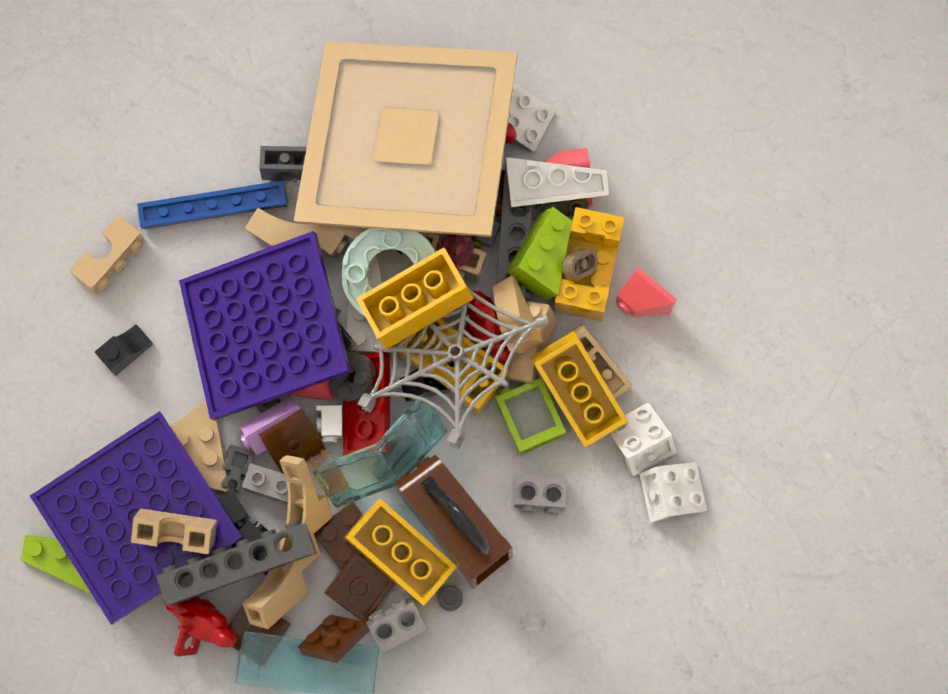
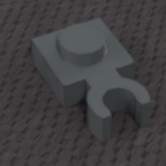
[221,444,255,493]

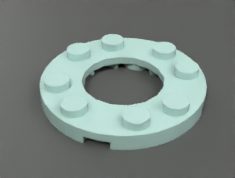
[342,228,436,317]

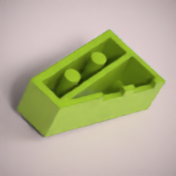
[506,207,572,301]

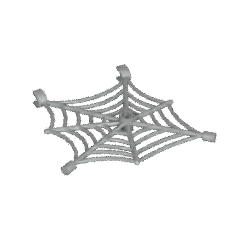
[358,287,550,449]

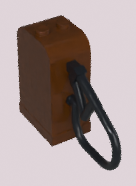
[395,455,513,589]

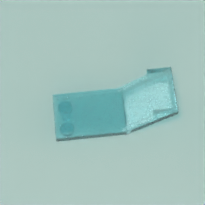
[313,395,448,508]
[235,631,379,694]

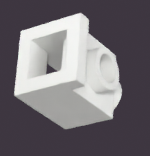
[316,405,343,444]

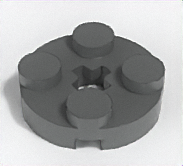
[329,351,376,402]

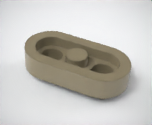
[562,249,598,280]

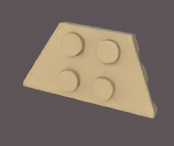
[171,400,230,493]

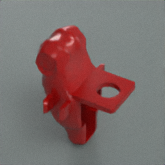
[463,291,510,363]
[164,596,237,657]

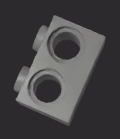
[242,463,288,505]
[514,474,567,515]
[366,598,427,654]

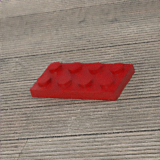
[343,352,390,457]

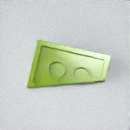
[21,535,91,594]

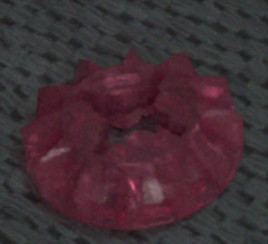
[437,234,474,268]

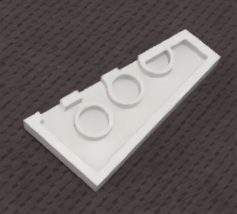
[505,157,609,207]
[346,255,392,355]

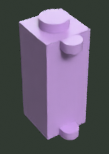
[240,395,301,456]

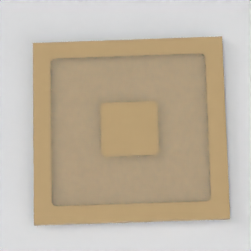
[294,42,518,237]

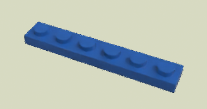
[137,180,287,229]

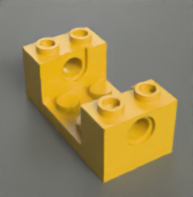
[554,207,624,321]
[398,319,509,416]

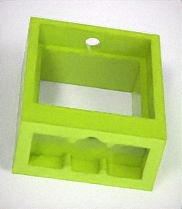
[495,377,566,456]

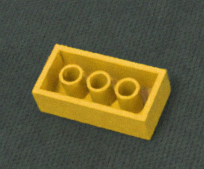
[356,248,474,350]
[530,331,628,448]
[344,499,457,606]

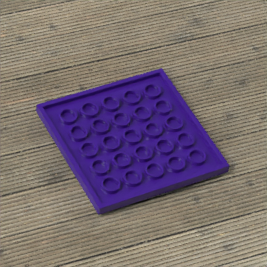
[179,231,351,421]
[30,411,243,625]

